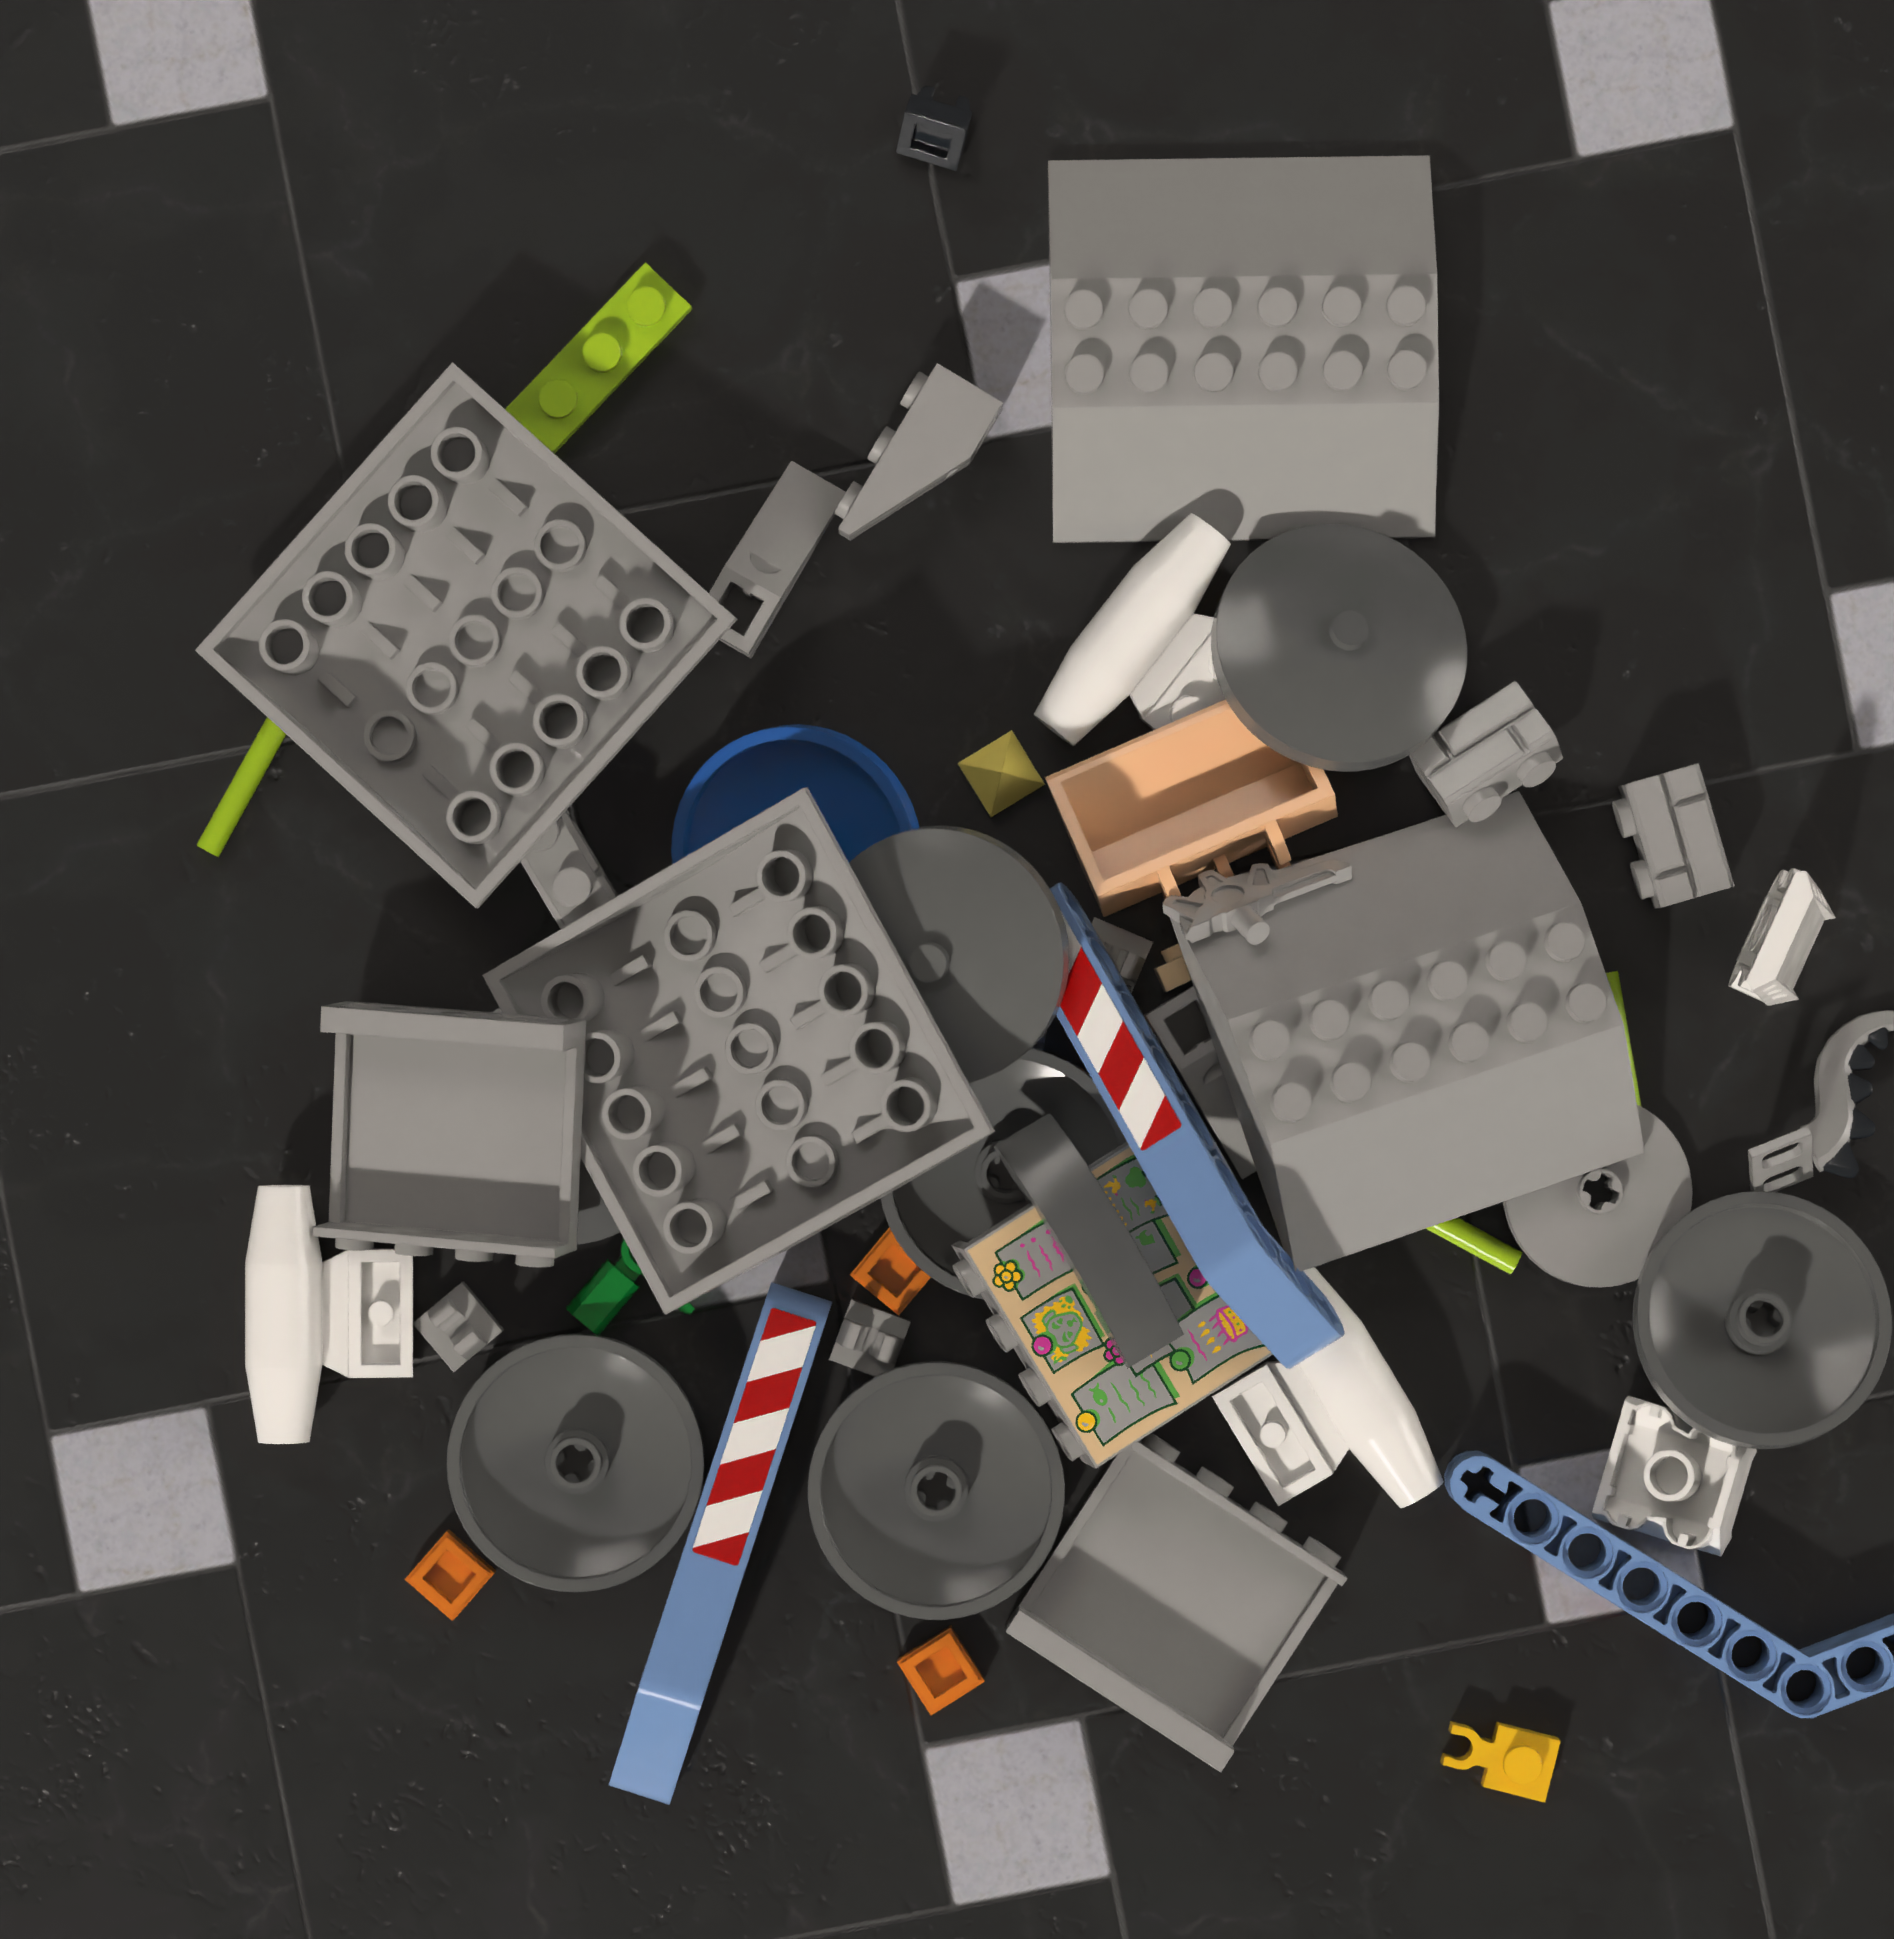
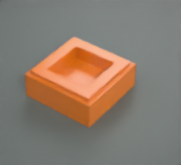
[850,1227,931,1316]
[405,1529,496,1621]
[897,1625,985,1716]

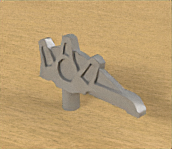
[1162,859,1352,944]

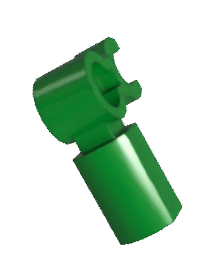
[566,1237,695,1335]

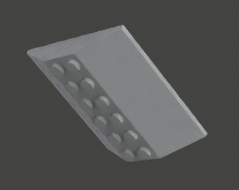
[1048,156,1439,543]
[195,362,738,909]
[482,787,995,1315]
[1170,791,1645,1272]

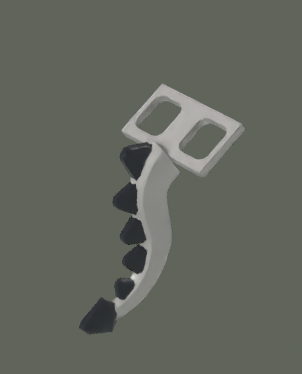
[1748,1010,1894,1192]

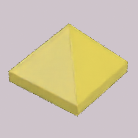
[958,730,1045,818]

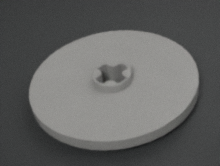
[1503,1105,1693,1288]

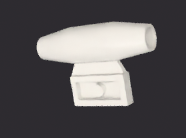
[1034,513,1231,746]
[245,1185,413,1444]
[1212,1267,1444,1508]

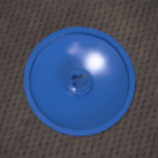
[671,724,919,864]

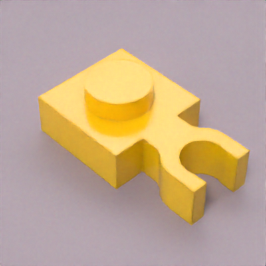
[1440,1721,1561,1803]

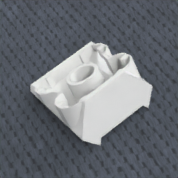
[1728,868,1836,1006]
[1592,1396,1757,1556]

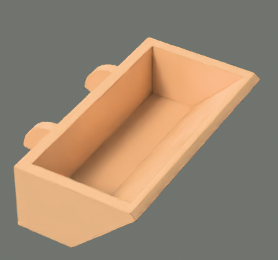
[1045,699,1338,917]

